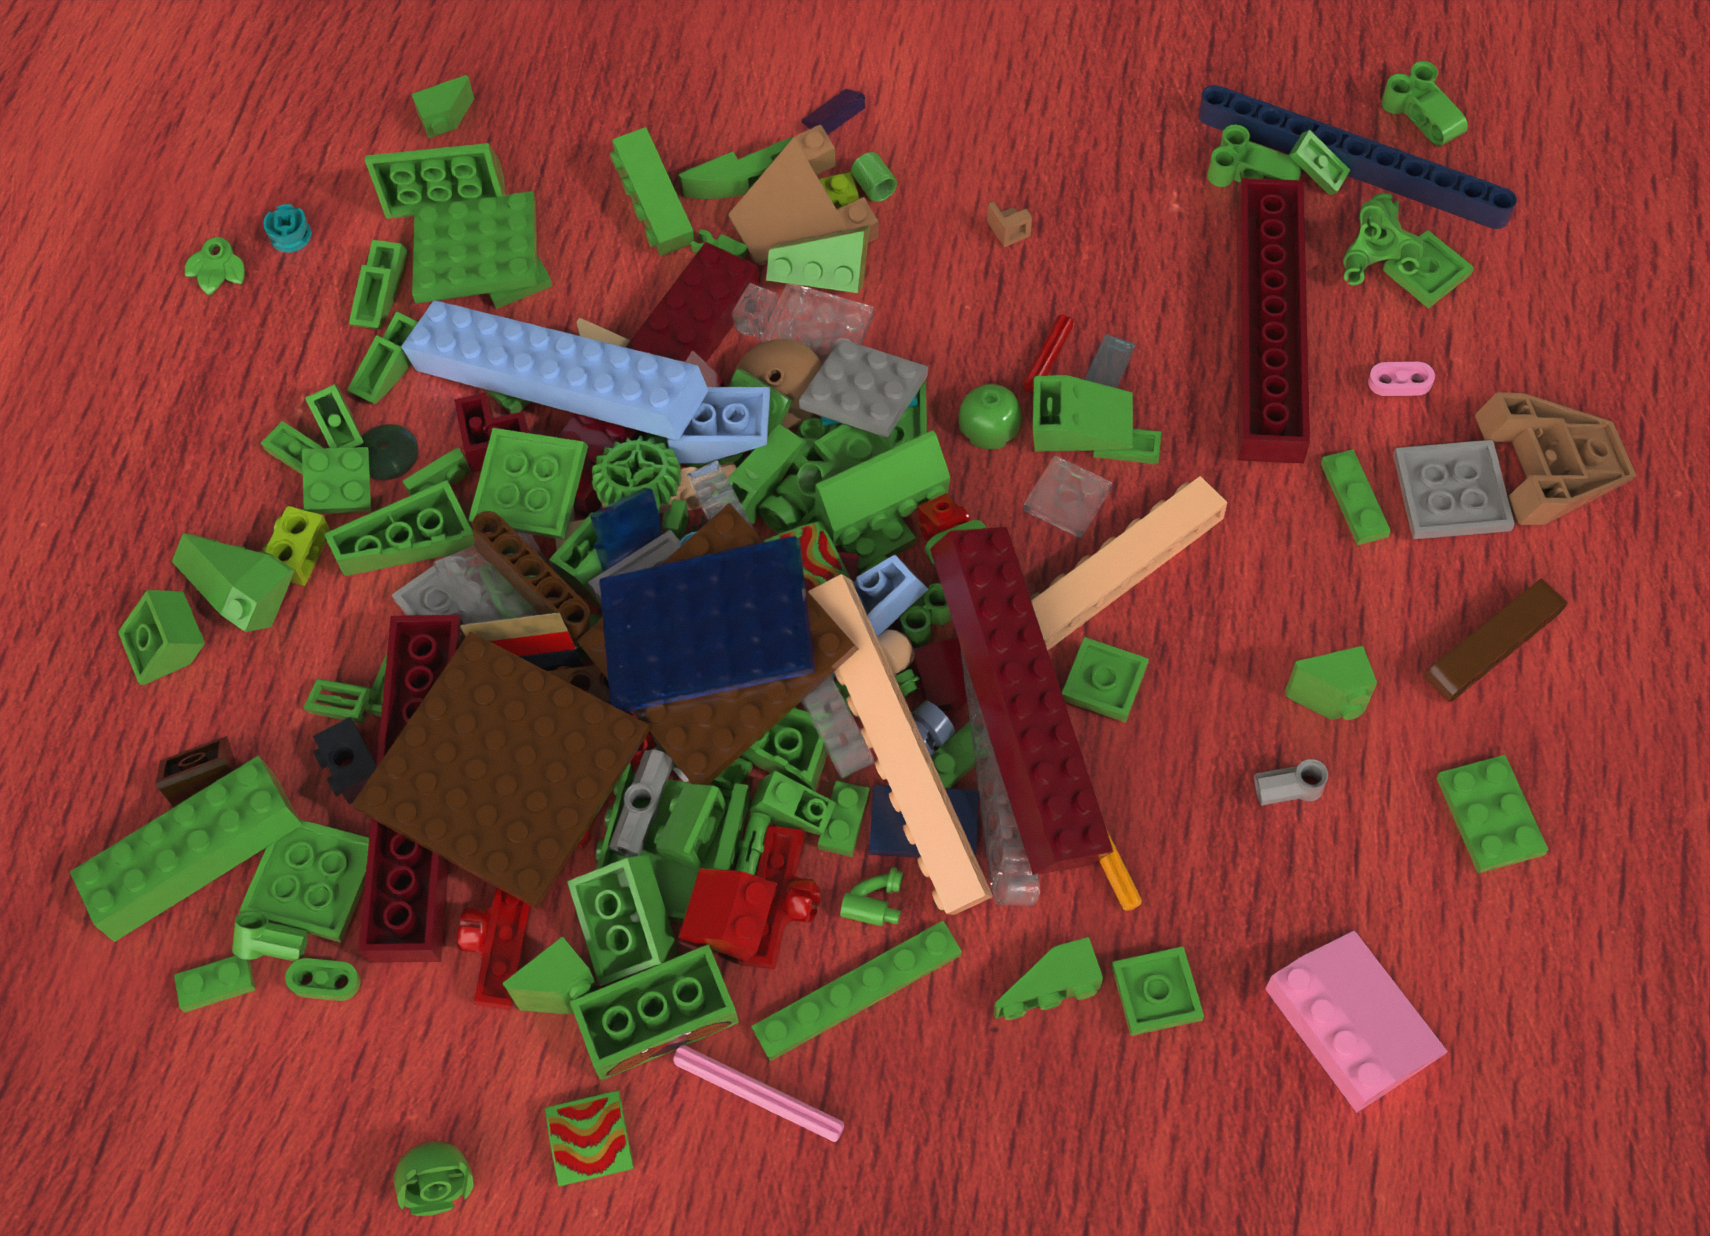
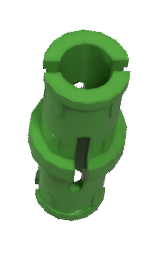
[735,812,771,875]

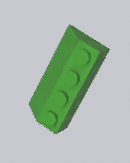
[814,430,951,546]

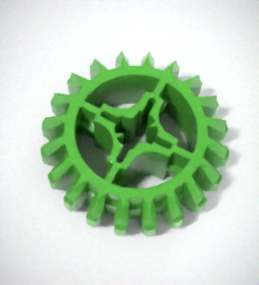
[592,435,681,518]

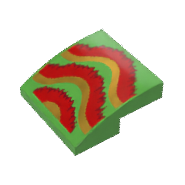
[764,521,851,591]
[545,1090,634,1186]

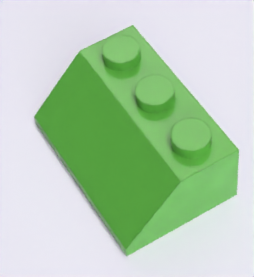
[567,855,680,986]

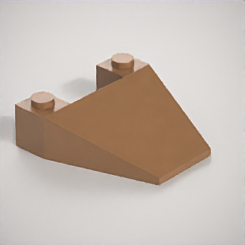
[728,124,879,266]
[1475,392,1636,525]

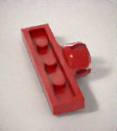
[737,826,820,969]
[457,887,530,1010]

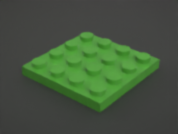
[412,191,538,304]

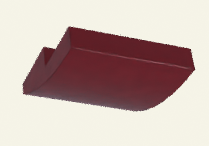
[913,638,978,711]

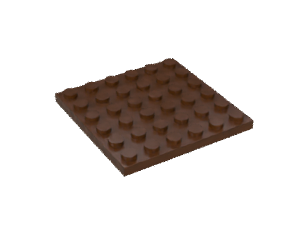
[577,503,859,785]
[352,631,650,909]

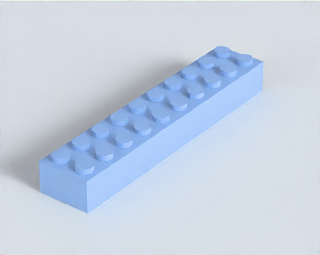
[401,300,709,441]

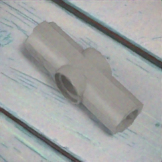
[609,749,674,858]

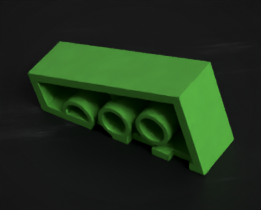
[610,127,694,256]
[324,480,477,576]
[740,708,834,791]

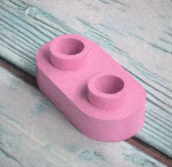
[1368,361,1435,396]

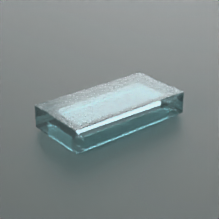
[1084,334,1135,388]

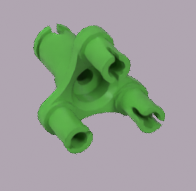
[1343,193,1424,286]

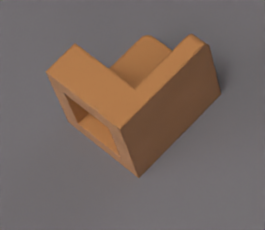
[987,201,1032,247]

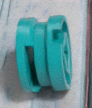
[263,204,312,253]

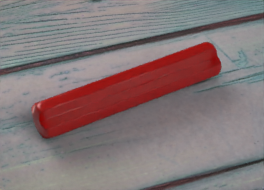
[1023,314,1074,394]

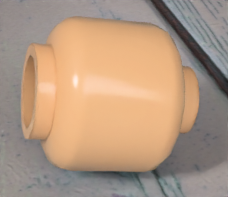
[877,629,914,676]

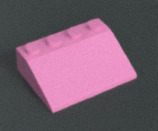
[1265,930,1448,1113]

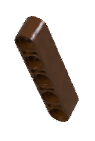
[472,511,590,643]
[1424,579,1568,702]

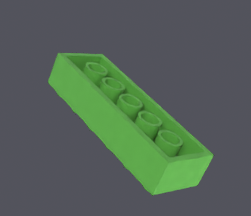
[70,755,303,942]

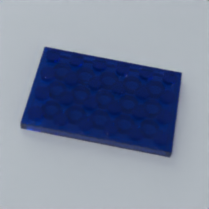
[600,536,816,712]

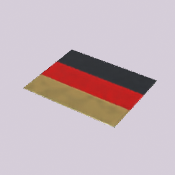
[460,613,584,671]

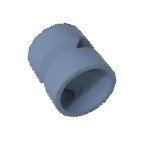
[911,701,955,756]

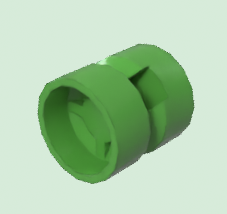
[758,474,815,534]

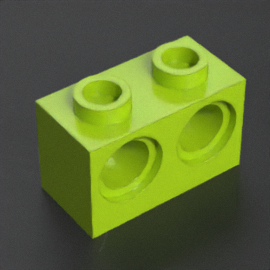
[262,506,331,586]

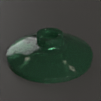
[355,424,419,481]

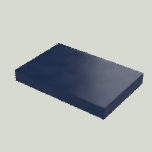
[869,785,979,858]

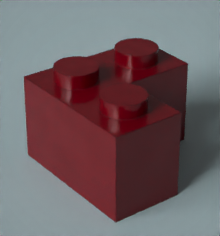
[454,392,530,473]

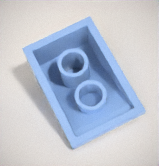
[668,387,770,463]

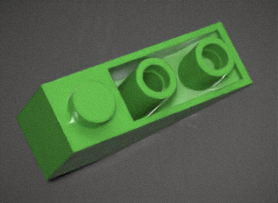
[714,424,806,524]
[994,937,1103,1020]

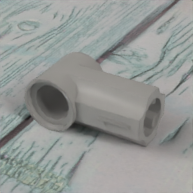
[1254,759,1328,806]

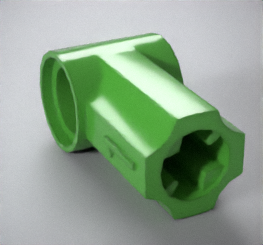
[232,911,309,961]

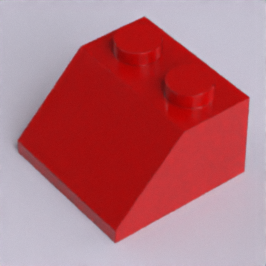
[678,868,777,961]

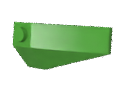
[172,533,295,632]

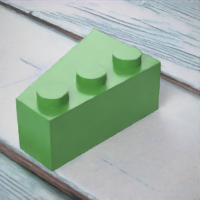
[766,225,870,293]

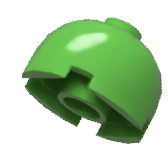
[958,383,1022,450]
[394,1141,474,1216]

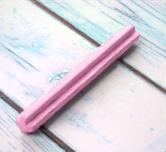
[673,1045,844,1142]

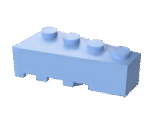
[825,555,928,682]

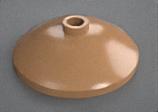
[733,339,822,430]

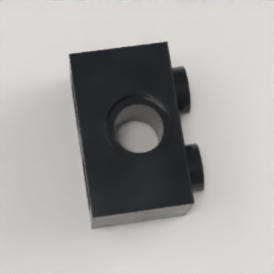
[313,717,376,804]

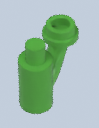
[840,867,903,927]

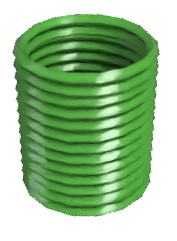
[851,152,897,202]
[797,461,848,498]

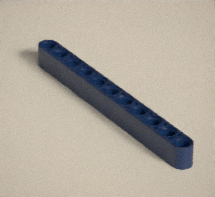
[1198,85,1517,229]

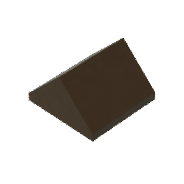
[156,736,237,807]

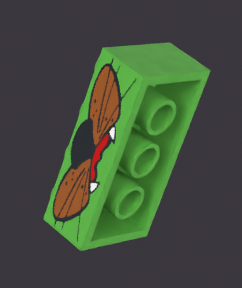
[570,944,739,1081]

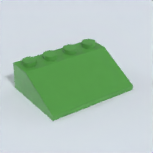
[365,143,505,219]

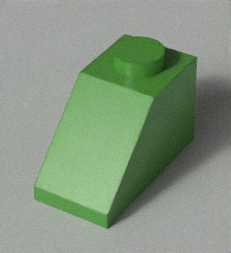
[411,75,474,138]
[305,383,364,448]

